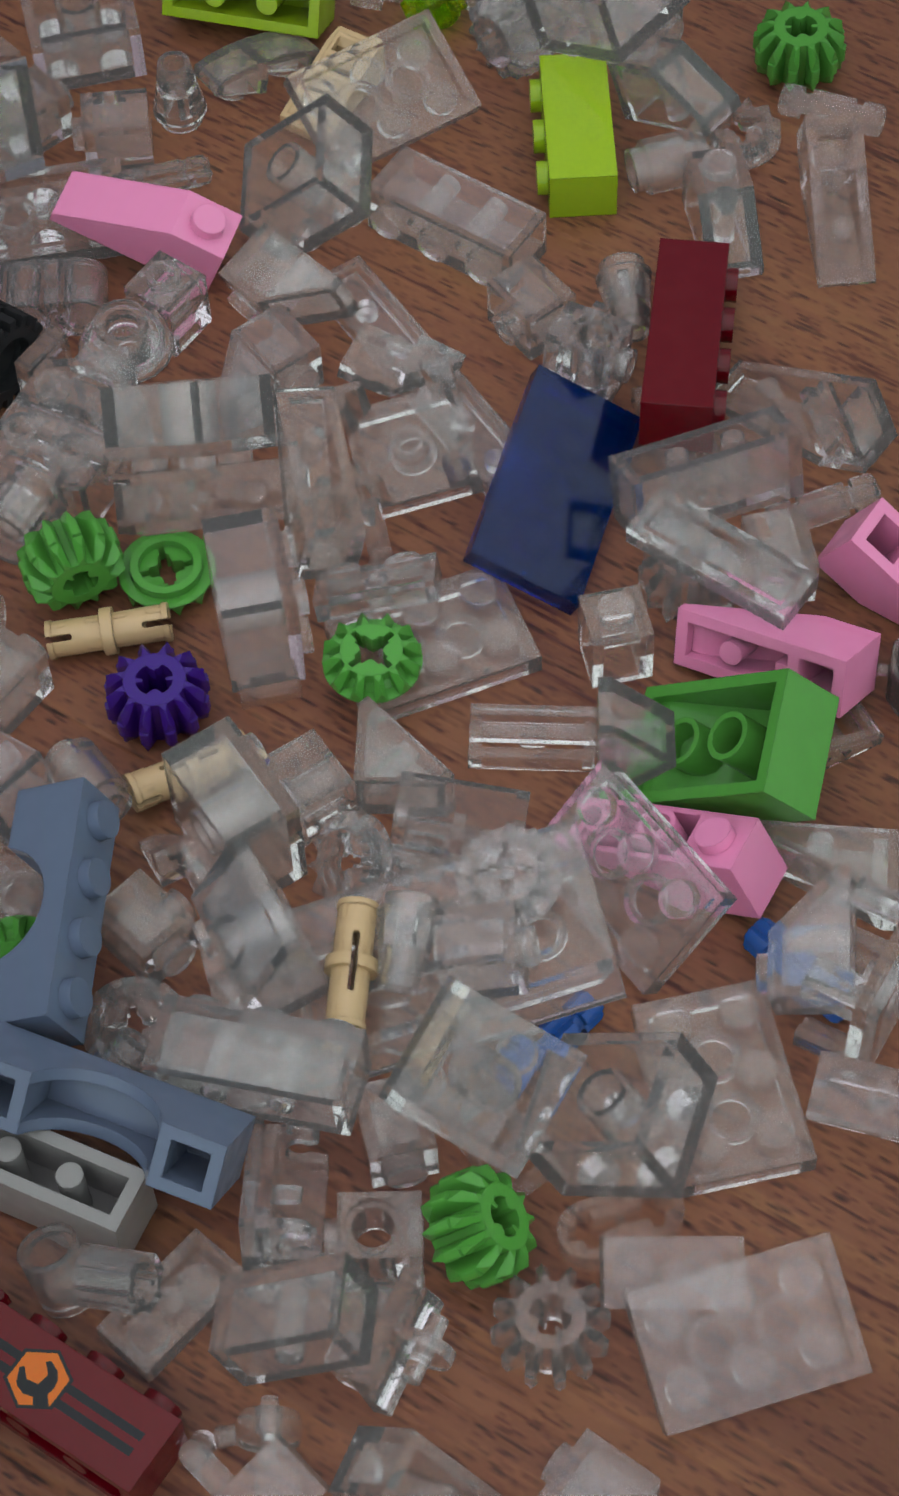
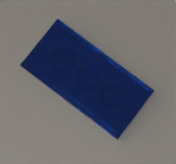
[463,365,640,615]

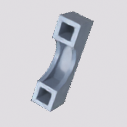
[0,777,120,1047]
[0,1021,256,1210]

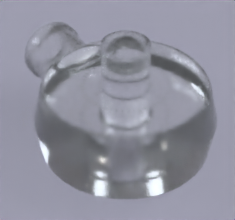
[214,1395,303,1464]

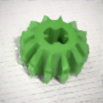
[753,0,847,93]
[16,510,126,611]
[420,1164,537,1290]

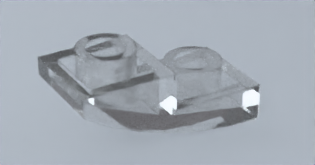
[193,31,320,101]

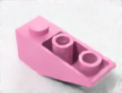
[570,797,788,919]

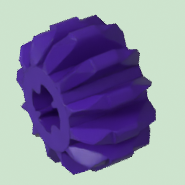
[104,642,211,751]

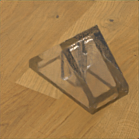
[596,677,676,799]
[353,696,456,815]

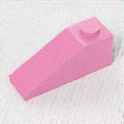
[50,171,242,294]
[815,497,899,625]
[673,603,881,718]

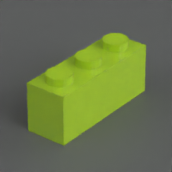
[162,0,335,39]
[529,52,618,218]

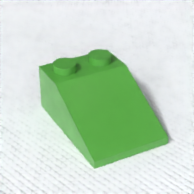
[622,668,839,824]

